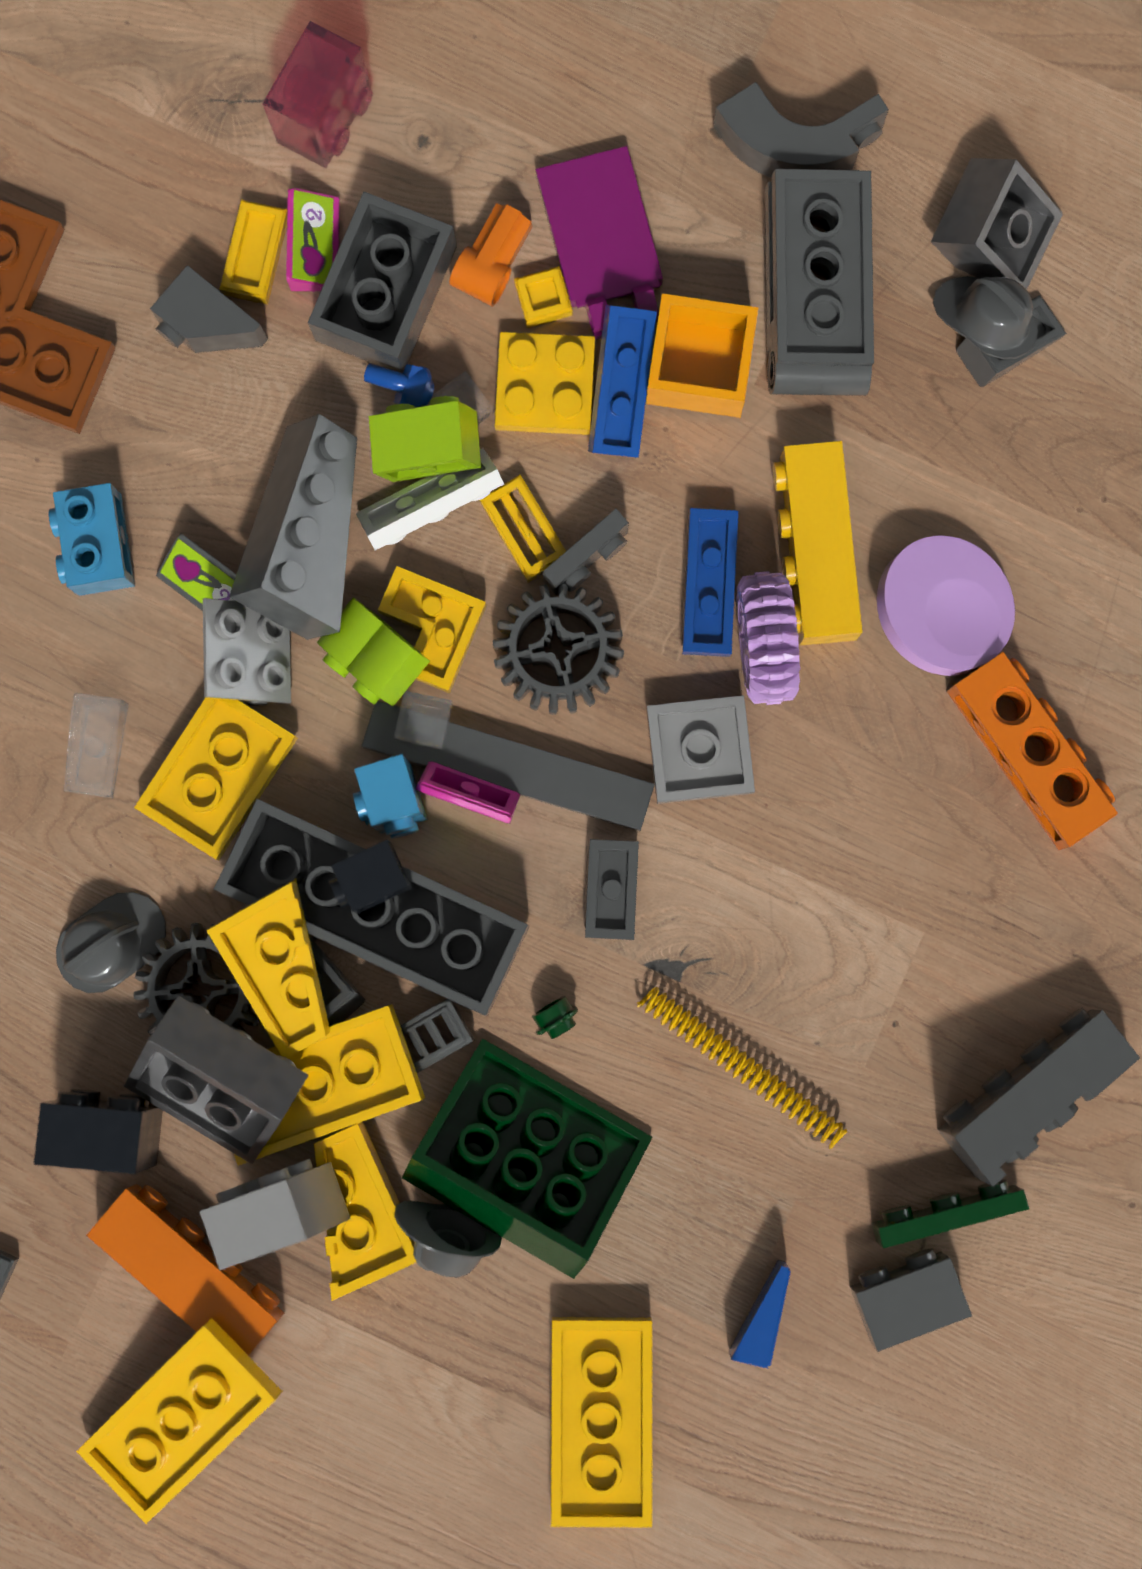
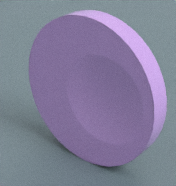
[877,535,1015,676]

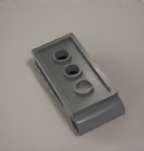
[765,169,874,396]

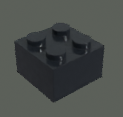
[34,1089,163,1174]

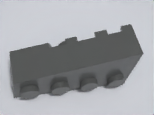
[229,414,357,640]
[937,1008,1140,1186]

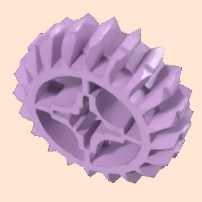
[736,571,800,705]

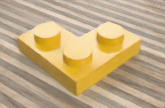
[378,566,487,694]

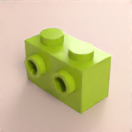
[369,396,481,482]

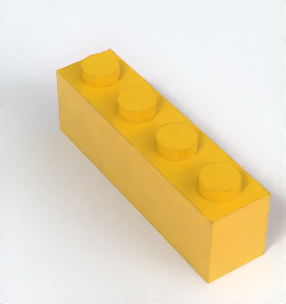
[773,441,863,646]

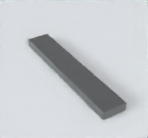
[362,701,655,831]

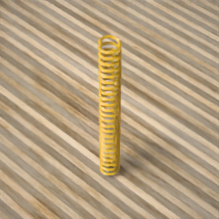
[637,987,848,1149]

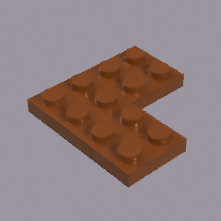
[0,200,116,434]

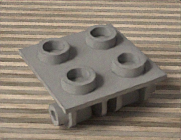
[203,598,291,706]

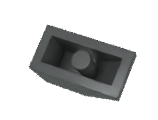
[150,265,268,353]

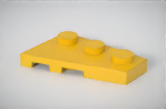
[207,879,330,1058]
[314,1121,417,1301]

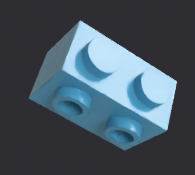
[49,483,135,596]
[353,754,428,839]

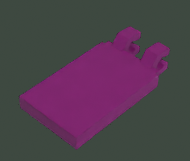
[535,146,663,340]

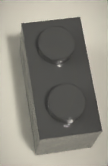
[849,1248,972,1352]

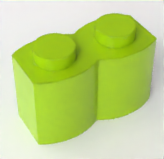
[317,597,430,706]

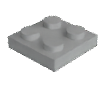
[646,695,755,804]

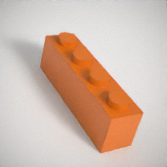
[86,1184,285,1356]

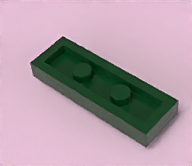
[871,1180,1029,1248]

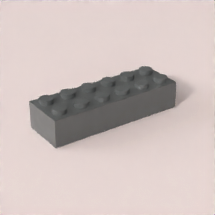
[214,799,530,1016]

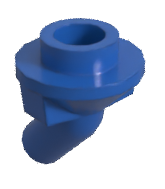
[364,363,434,408]

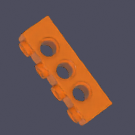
[946,652,1118,850]

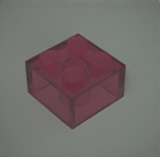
[262,21,373,168]

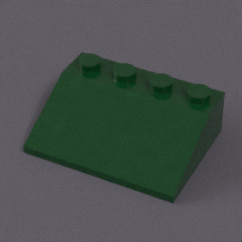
[402,1038,653,1279]

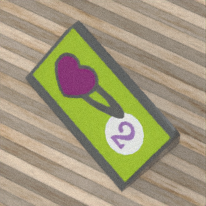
[156,533,237,611]

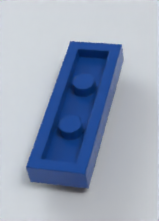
[588,305,657,458]
[682,508,739,657]

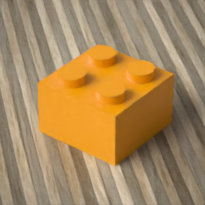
[646,293,759,418]

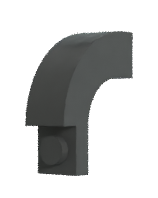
[713,82,889,178]

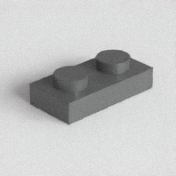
[543,509,629,595]
[585,839,639,940]

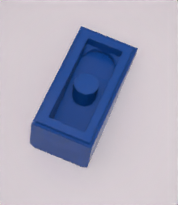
[729,1260,791,1369]

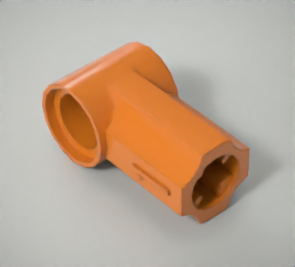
[449,203,532,307]

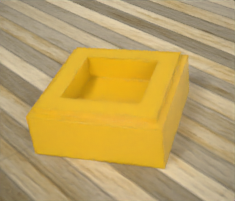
[514,266,573,328]

